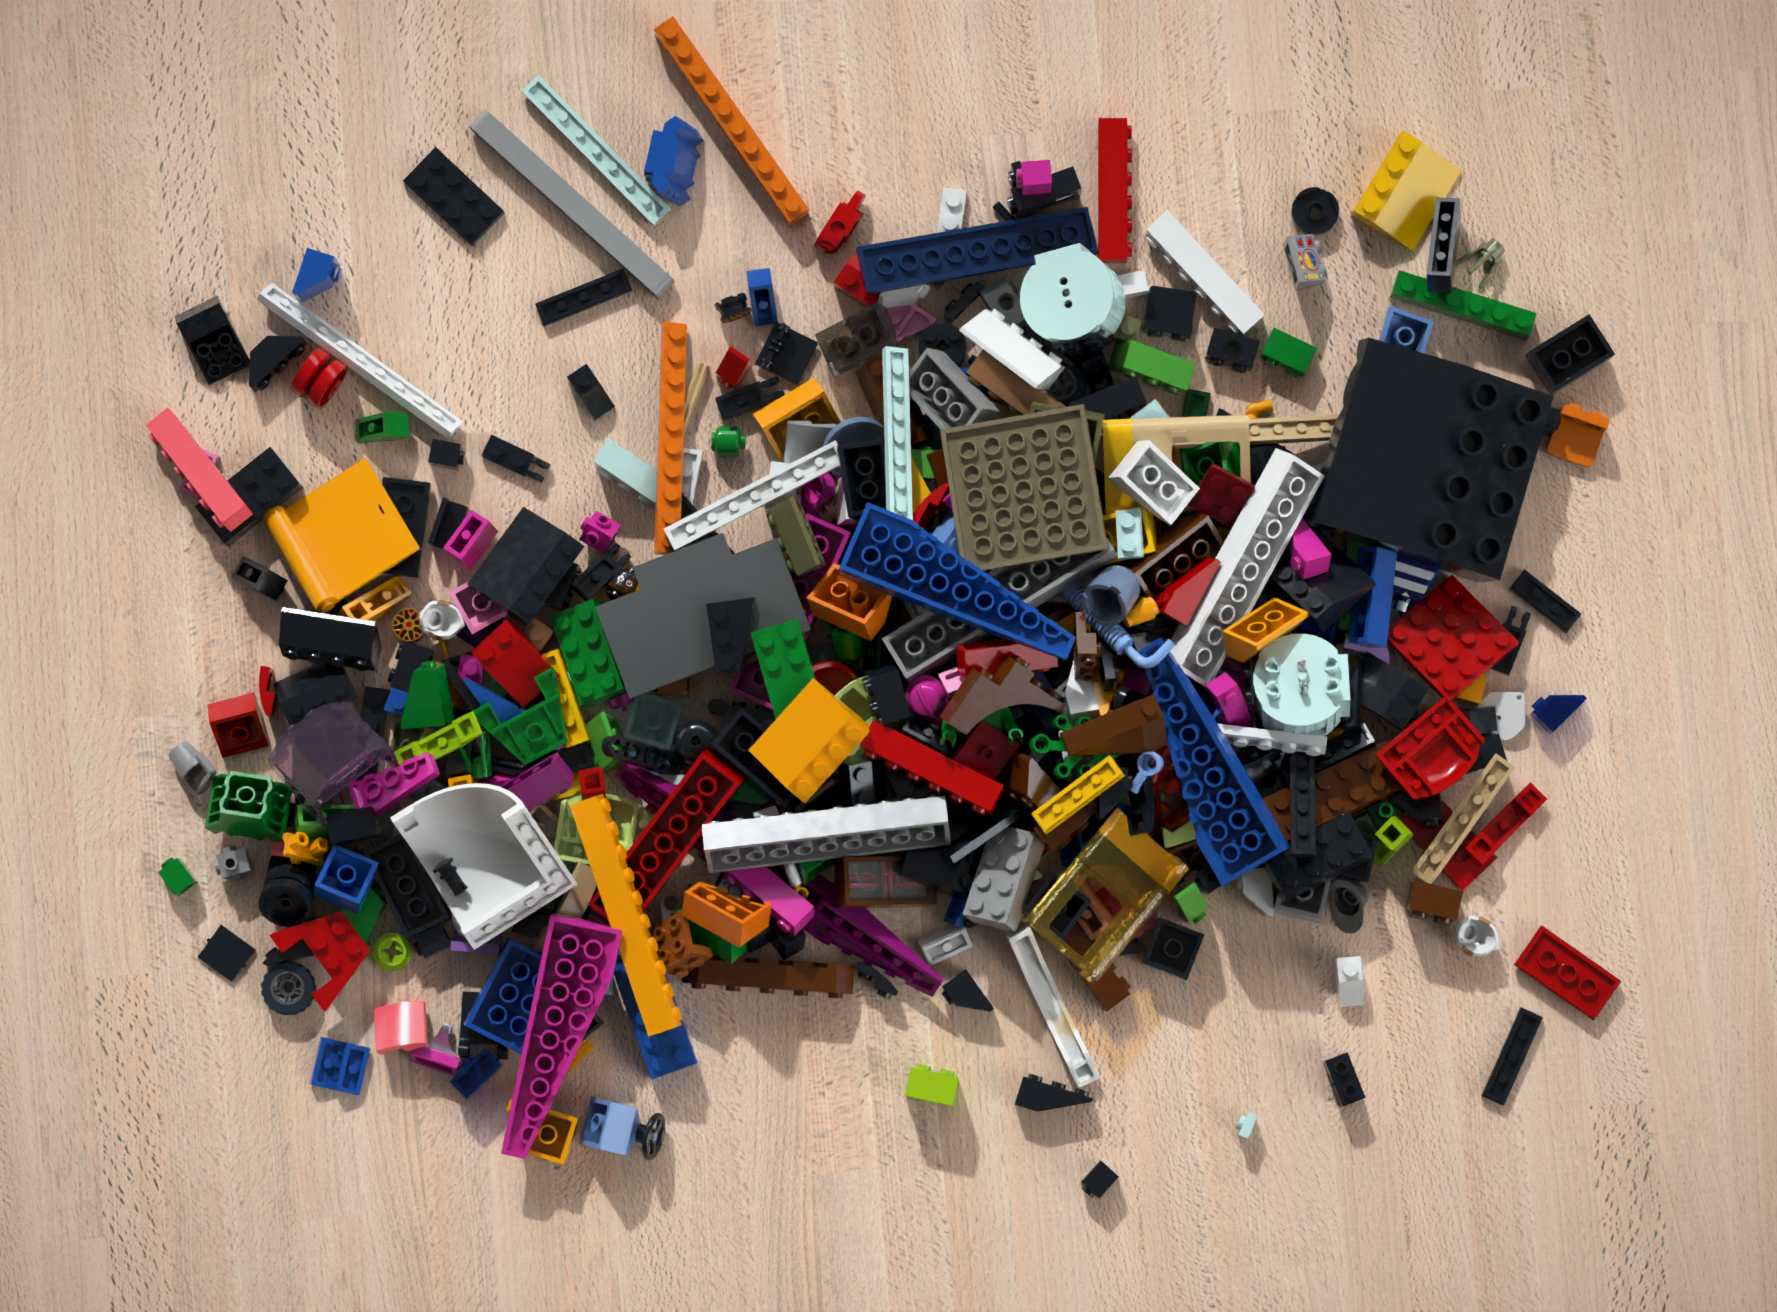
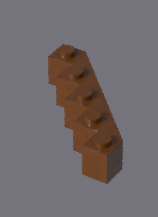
[682,956,855,999]

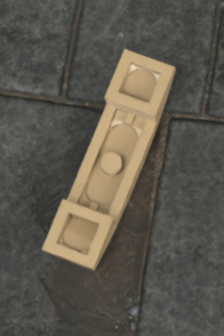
[533,861,597,952]

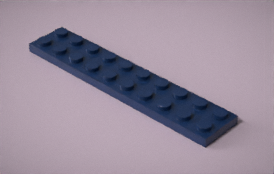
[856,207,1098,295]

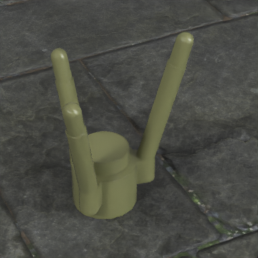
[1455,238,1505,289]

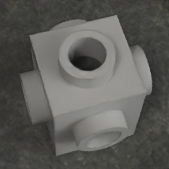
[214,846,254,882]

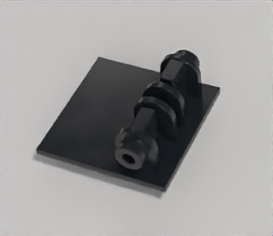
[755,322,819,385]

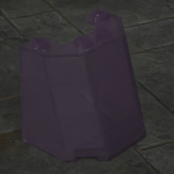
[268,701,399,828]

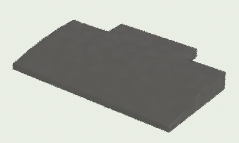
[596,533,812,699]

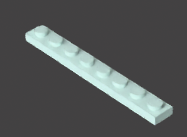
[522,75,671,226]
[882,346,913,520]

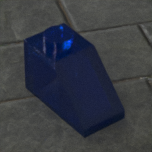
[1530,695,1587,734]

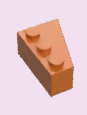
[681,882,772,948]

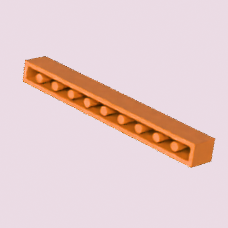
[653,16,809,227]

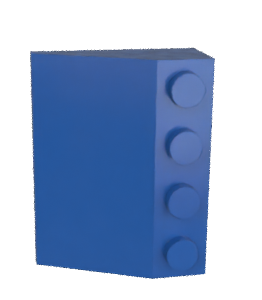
[463,937,542,1054]

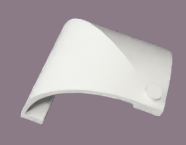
[390,783,578,950]

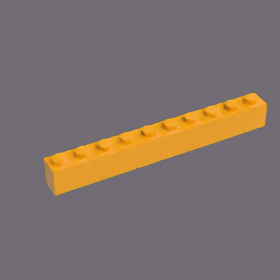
[570,794,682,1037]

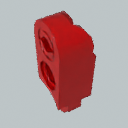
[814,190,866,254]

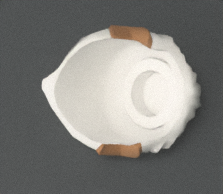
[419,600,465,641]
[1454,915,1499,957]

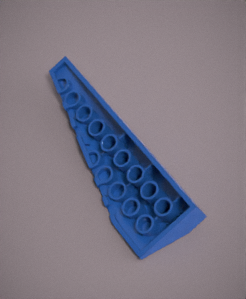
[839,502,1076,660]
[1139,638,1290,886]

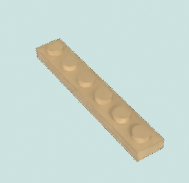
[1411,753,1515,884]

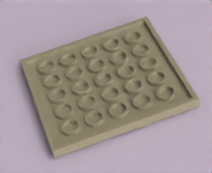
[940,404,1108,571]

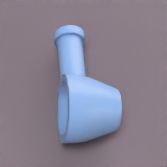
[1129,751,1164,794]

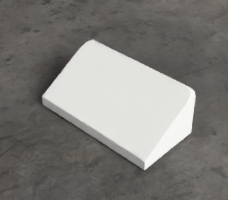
[918,924,973,966]

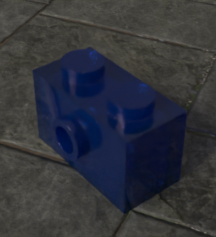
[450,1048,504,1099]

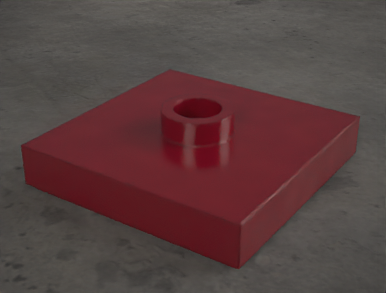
[952,719,1020,780]

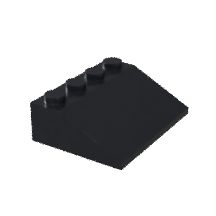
[467,507,585,627]
[1268,526,1376,632]
[899,794,999,900]

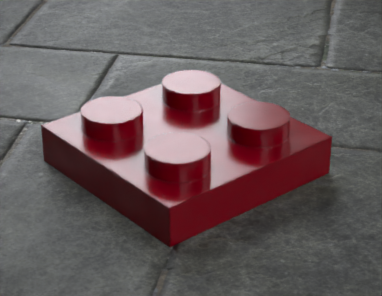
[1188,463,1255,527]

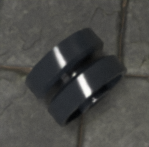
[258,864,316,927]

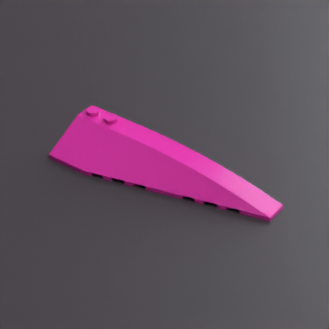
[501,913,623,1159]

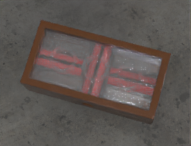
[834,856,938,908]

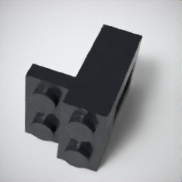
[1007,160,1082,219]

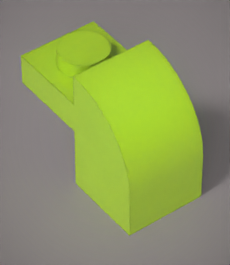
[1374,816,1413,867]

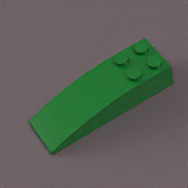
[751,619,817,719]

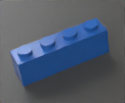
[1349,547,1397,648]

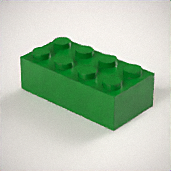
[550,599,627,708]

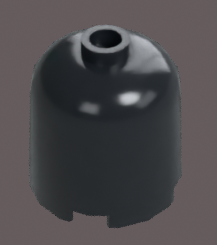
[674,720,718,767]

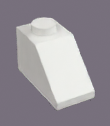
[877,284,930,309]
[1236,868,1274,917]
[1334,956,1363,1007]

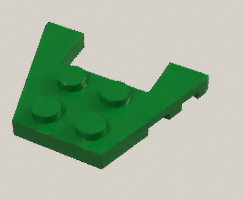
[472,667,568,765]

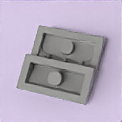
[782,420,836,464]

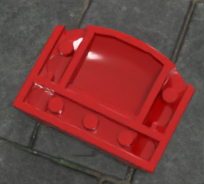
[1375,697,1485,800]

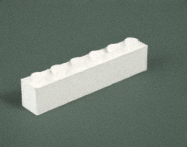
[1145,210,1265,336]

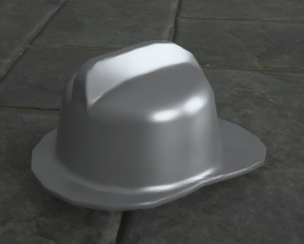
[1330,879,1368,933]

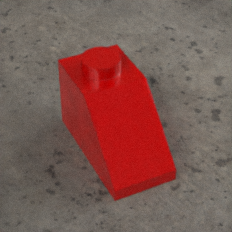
[715,346,752,390]

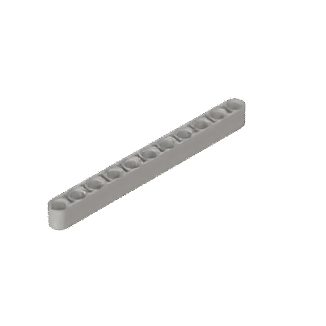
[469,110,675,299]

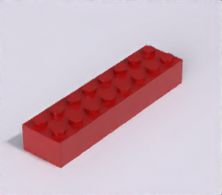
[588,749,746,921]

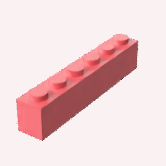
[146,408,253,532]

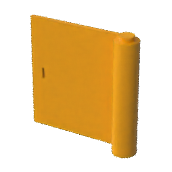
[262,457,420,612]

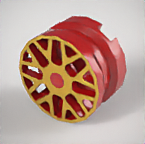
[392,608,425,643]

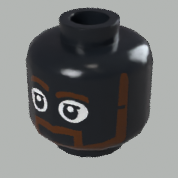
[606,568,638,600]

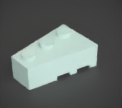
[593,437,657,506]

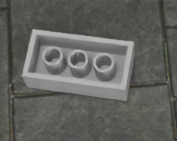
[909,348,1000,429]
[963,827,1045,933]

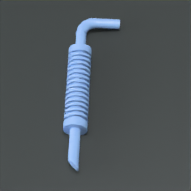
[1062,582,1176,668]

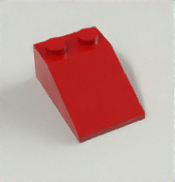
[471,620,560,708]

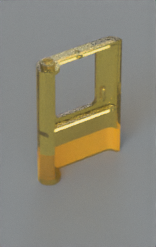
[1025,807,1189,982]

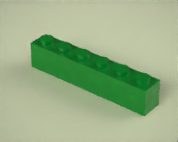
[1389,270,1537,340]

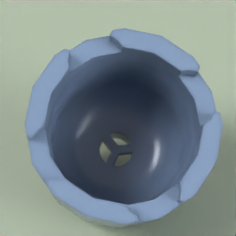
[1081,565,1140,626]

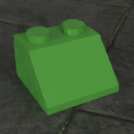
[586,711,631,773]

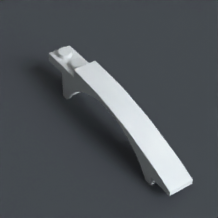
[1003,913,1100,1088]

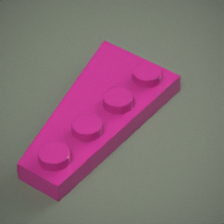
[348,752,440,818]

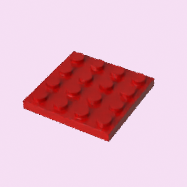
[1387,575,1519,701]

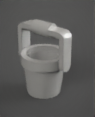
[169,741,216,796]

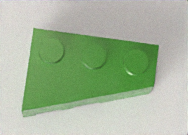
[1108,340,1196,395]

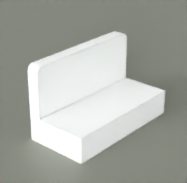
[1117,270,1150,299]

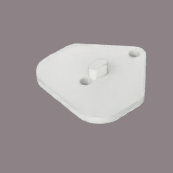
[1477,692,1525,740]

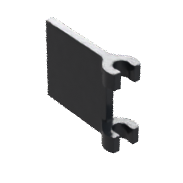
[458,991,508,1060]

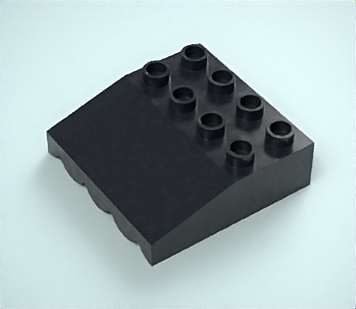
[1306,338,1554,583]

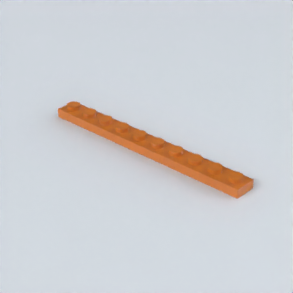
[654,321,687,555]

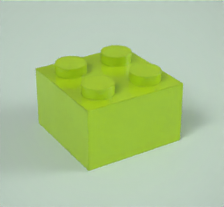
[905,1064,959,1106]

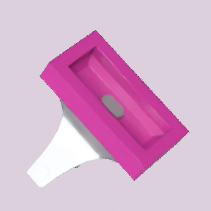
[411,1024,460,1077]

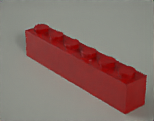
[1098,118,1132,264]
[860,720,1004,815]

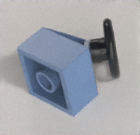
[580,1096,666,1160]

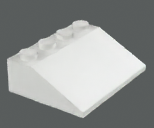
[959,309,1065,390]

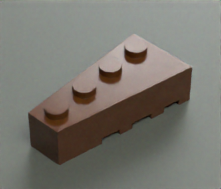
[1033,798,1096,851]

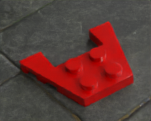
[269,911,371,1012]

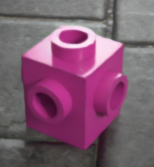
[579,511,621,553]

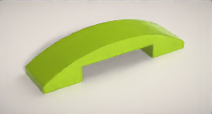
[394,711,483,765]

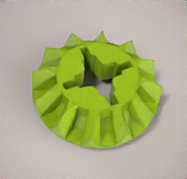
[373,932,412,971]

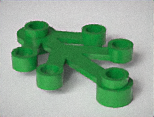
[1029,715,1119,779]

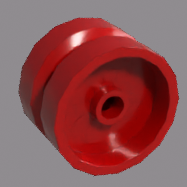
[290,348,348,410]

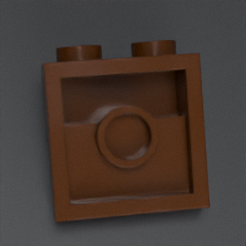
[1073,612,1101,681]

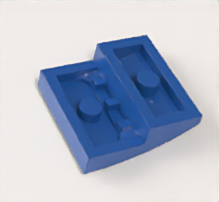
[310,1037,370,1095]

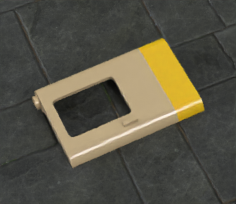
[1103,415,1251,515]

